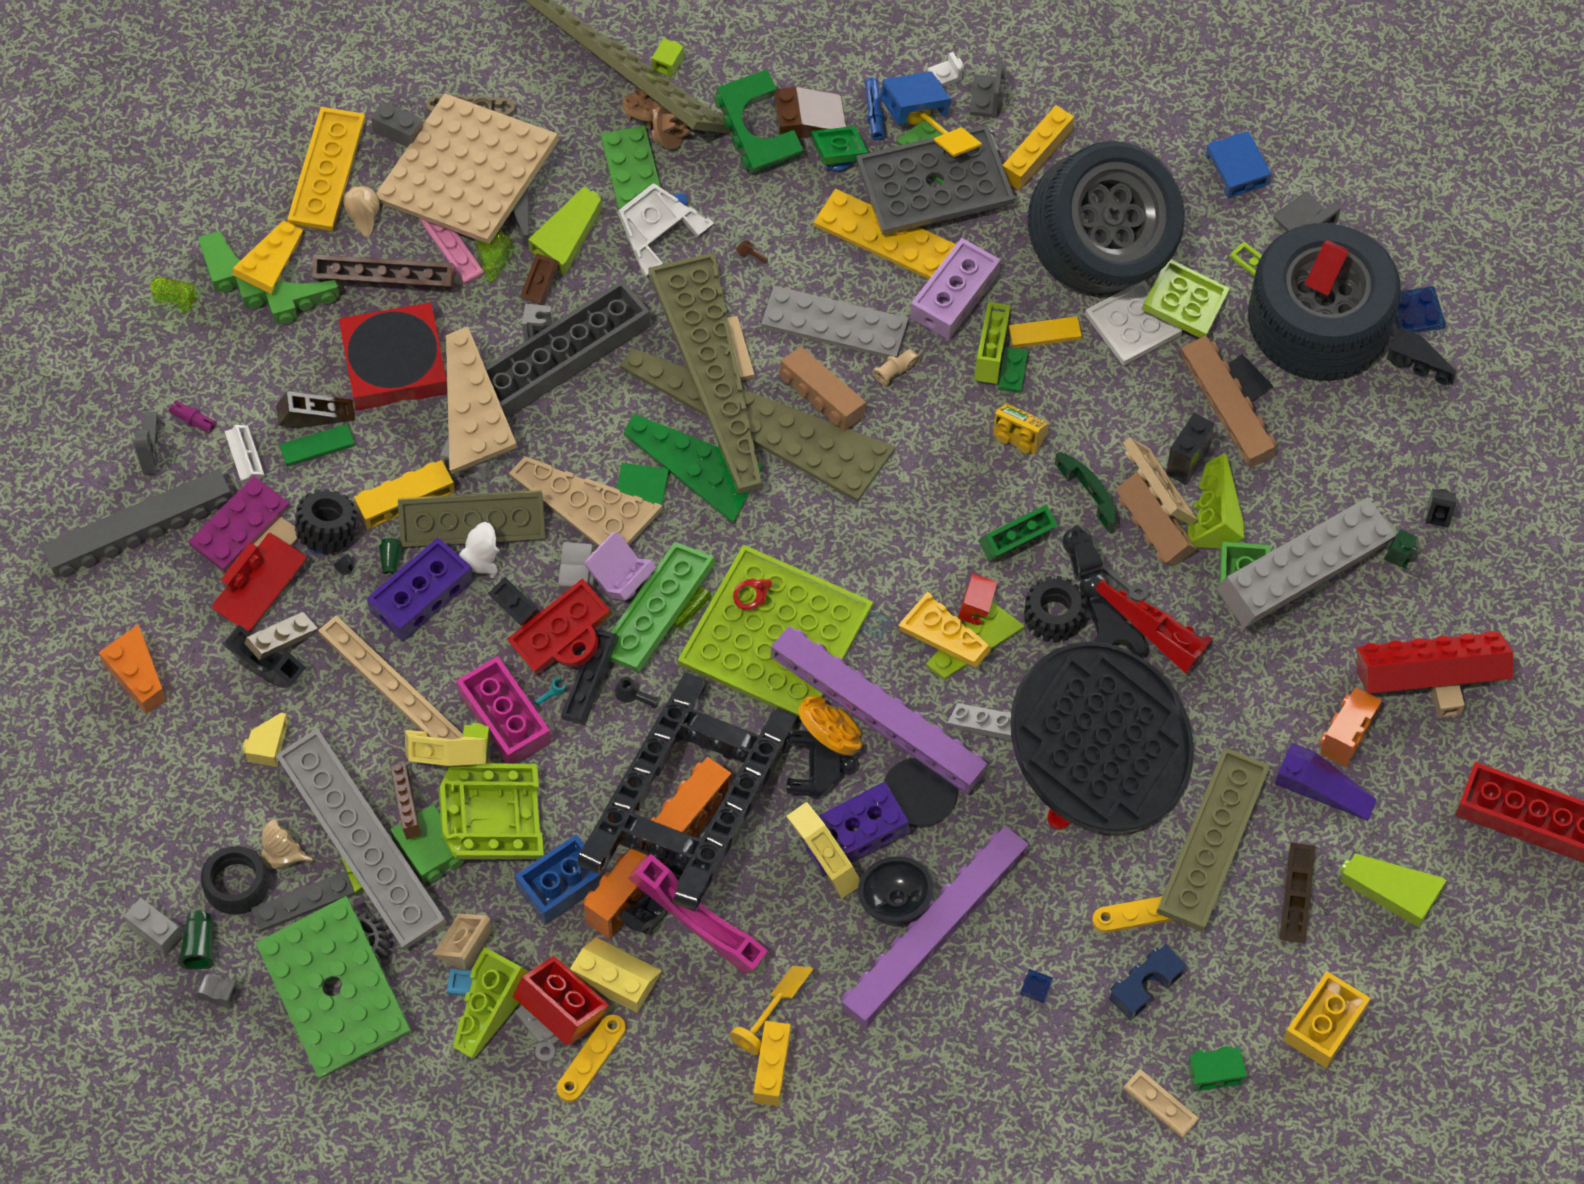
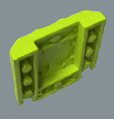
[438,763,544,859]

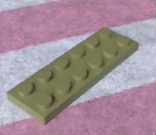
[398,490,545,547]

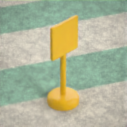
[907,109,982,157]
[729,966,813,1056]

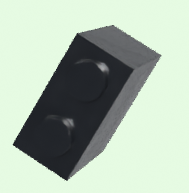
[1166,413,1215,485]

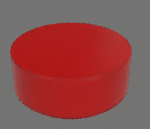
[1047,809,1071,830]

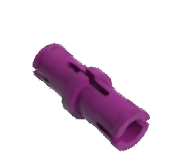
[169,400,217,435]

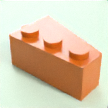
[99,624,166,714]

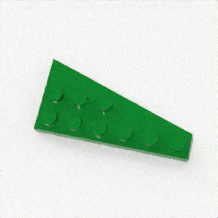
[624,414,763,524]

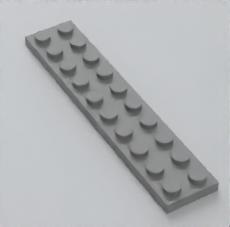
[276,728,447,950]

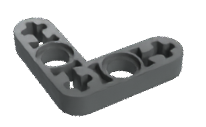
[135,412,159,475]

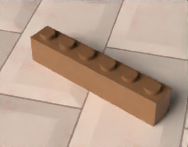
[1181,335,1277,468]

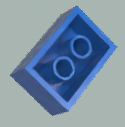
[515,834,606,925]

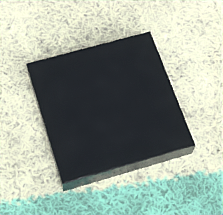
[1228,354,1273,403]

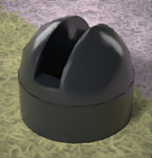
[333,554,354,574]

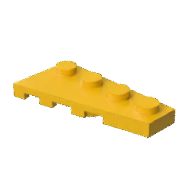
[232,220,303,294]
[898,591,990,668]

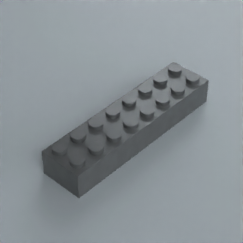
[485,280,650,418]

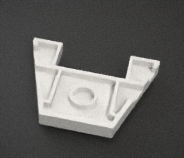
[617,183,714,277]

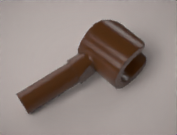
[736,240,768,264]

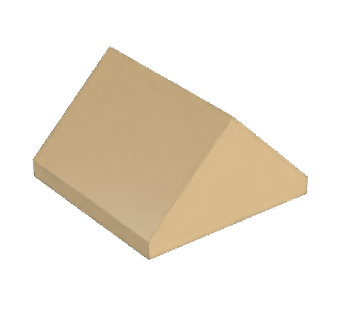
[432,914,492,970]

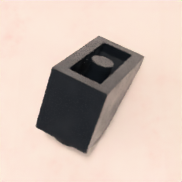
[1425,489,1456,528]

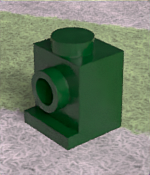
[1384,529,1417,569]

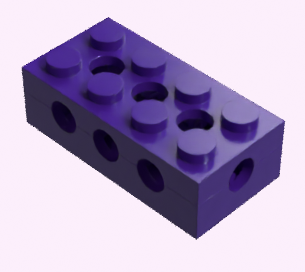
[367,537,473,642]
[799,781,910,877]

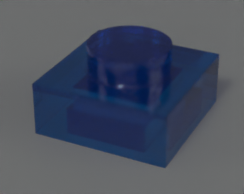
[1020,969,1053,1003]

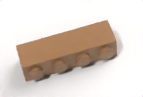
[779,347,866,431]
[1115,472,1197,566]

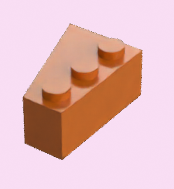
[1319,687,1382,767]

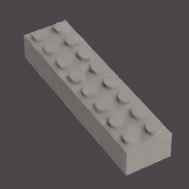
[1216,497,1396,628]

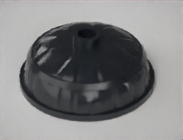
[858,856,934,925]

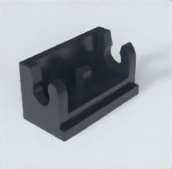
[488,577,540,626]

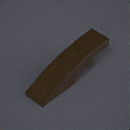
[1279,842,1316,944]

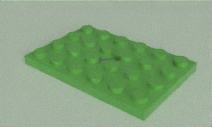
[256,896,412,1079]

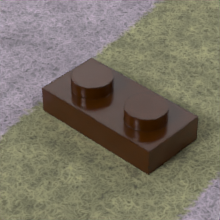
[520,253,560,305]

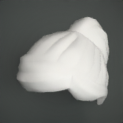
[459,522,500,578]

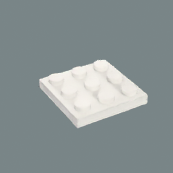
[1085,281,1182,366]

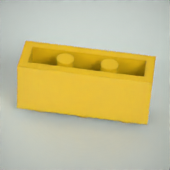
[753,1021,791,1106]

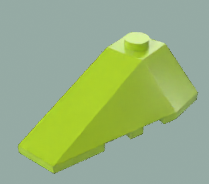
[453,947,529,1059]

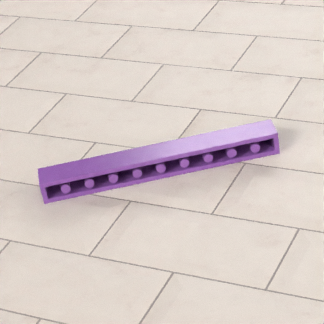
[770,626,987,795]
[841,826,1029,1029]

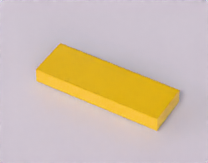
[1008,316,1082,348]

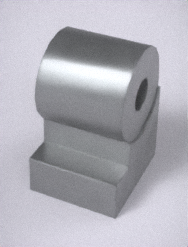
[195,974,238,1009]

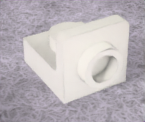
[928,52,964,87]

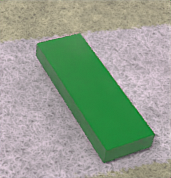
[279,424,355,467]

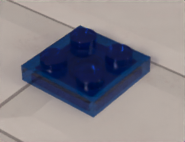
[1395,286,1446,333]

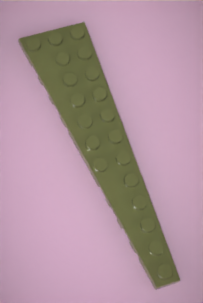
[525,0,731,133]
[648,252,761,494]
[620,348,895,502]

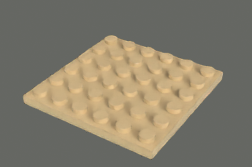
[376,93,559,244]

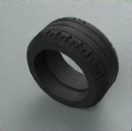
[201,845,269,915]

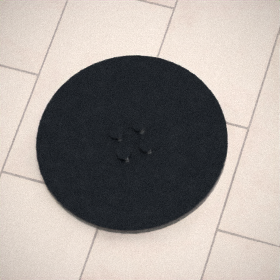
[1010,642,1193,834]

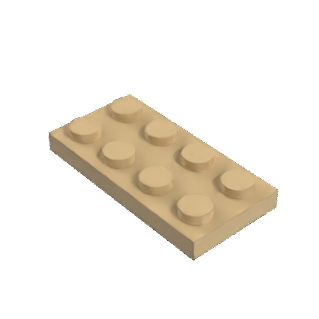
[1123,437,1198,525]

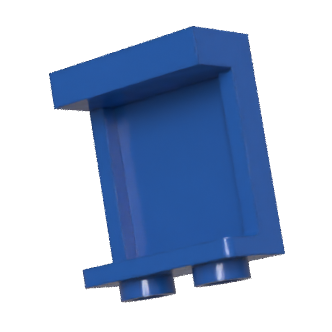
[880,71,951,125]
[1205,131,1271,199]

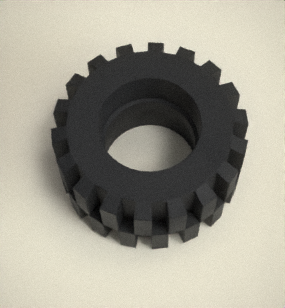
[295,489,357,553]
[1024,576,1086,643]

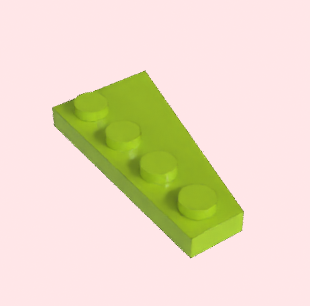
[926,602,1025,681]

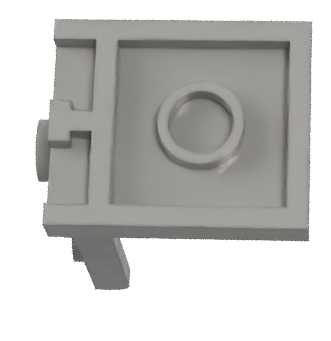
[947,703,1012,740]

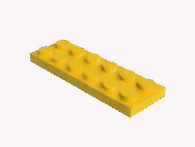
[287,107,366,232]
[813,188,956,279]

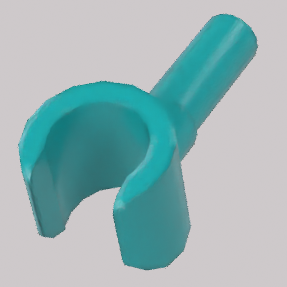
[534,678,567,706]

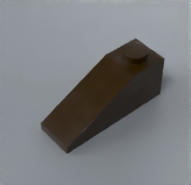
[276,391,355,428]

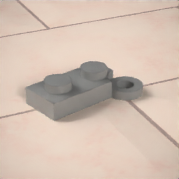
[515,1006,561,1062]

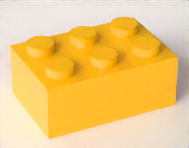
[1283,971,1371,1069]

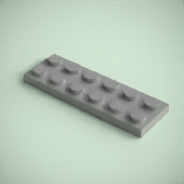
[761,286,908,358]

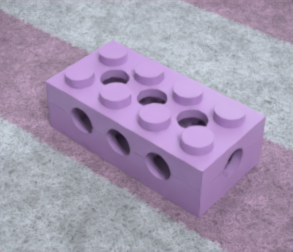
[910,238,1001,340]

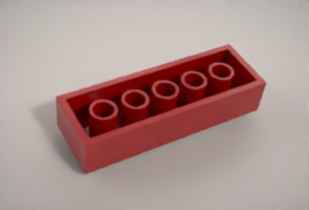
[1357,631,1513,693]
[1455,762,1584,863]

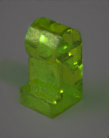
[150,277,196,313]

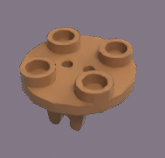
[622,89,661,130]
[652,105,691,150]

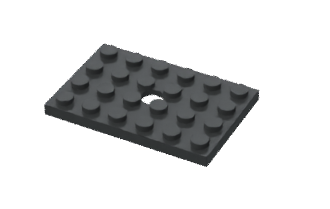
[856,125,1015,235]

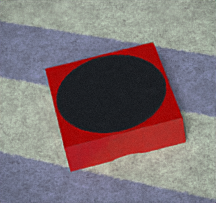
[339,302,448,411]

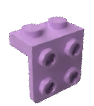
[585,532,656,600]

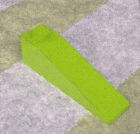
[974,302,1011,384]

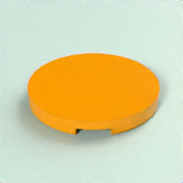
[798,696,863,755]

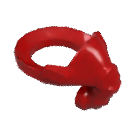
[733,578,772,611]

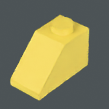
[243,713,288,767]

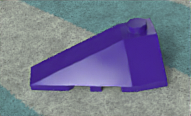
[1275,743,1377,821]

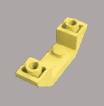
[405,730,486,766]
[786,802,860,899]

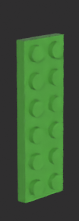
[610,542,716,673]

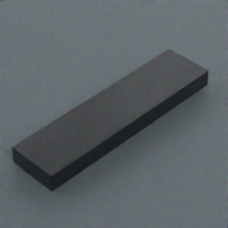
[560,629,619,725]

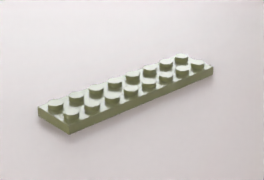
[1156,747,1270,932]

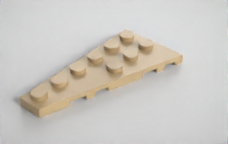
[446,326,518,475]
[509,456,663,547]

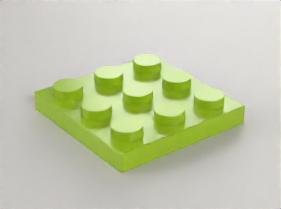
[1141,260,1230,338]

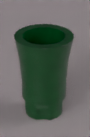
[178,910,214,969]

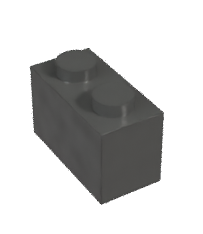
[371,101,423,147]

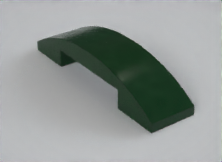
[1055,452,1116,534]

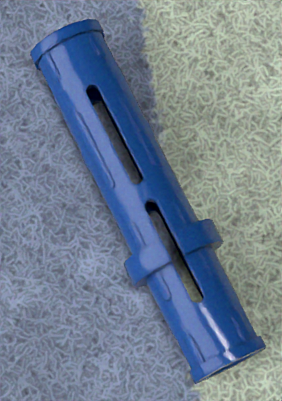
[864,77,885,141]

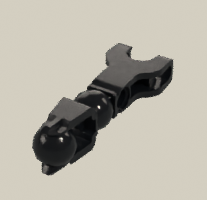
[1062,525,1146,658]

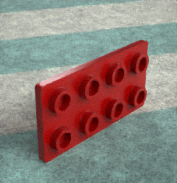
[211,533,307,633]

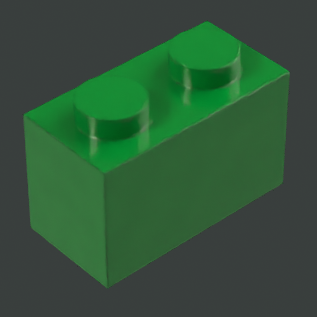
[1188,1046,1247,1092]

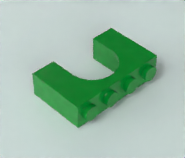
[714,69,803,175]

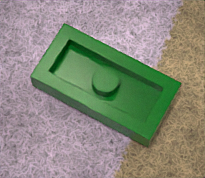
[998,347,1028,393]

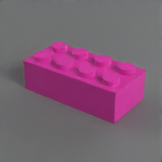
[456,656,551,764]

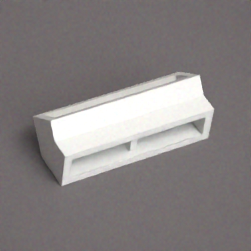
[225,425,264,486]

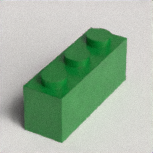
[978,504,1058,561]

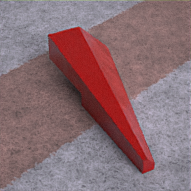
[1095,579,1213,674]

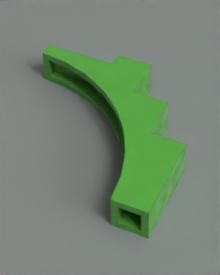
[198,231,340,325]

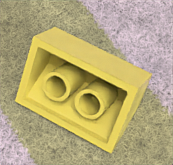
[570,937,662,1013]

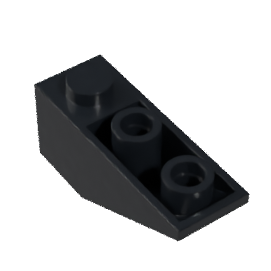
[1387,327,1457,385]

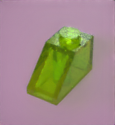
[475,228,511,283]

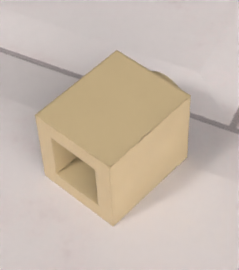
[1431,684,1465,718]

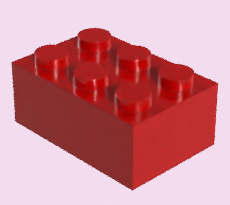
[512,956,609,1047]

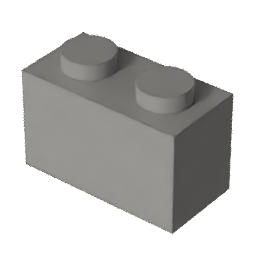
[124,898,182,956]

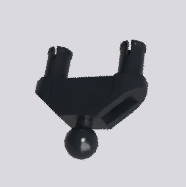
[786,729,857,798]

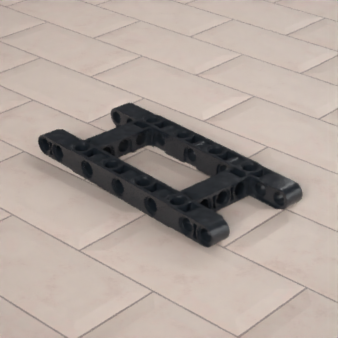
[577,672,799,912]

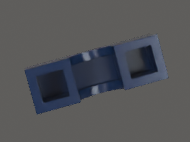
[1109,944,1187,1021]

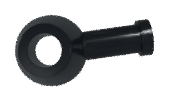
[615,677,660,709]

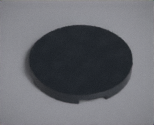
[884,758,957,828]

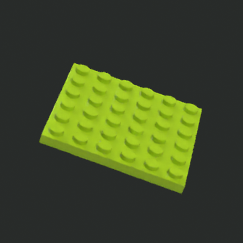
[677,545,873,720]

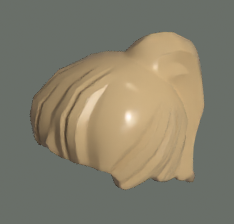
[344,186,380,237]
[261,819,313,869]

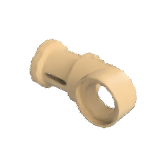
[872,349,921,386]

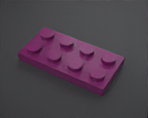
[188,476,290,573]

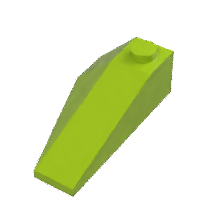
[1188,453,1244,549]

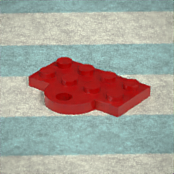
[507,578,612,675]

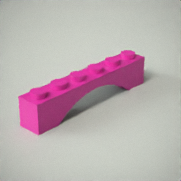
[628,854,768,974]

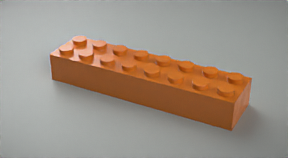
[584,757,732,940]

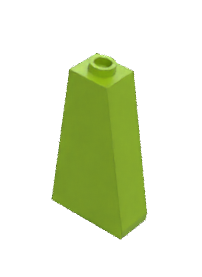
[528,187,602,276]
[1339,853,1447,928]

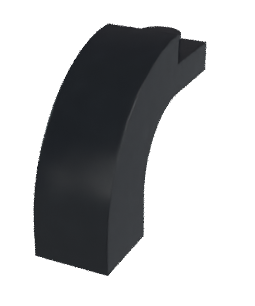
[222,624,306,688]
[619,863,684,935]

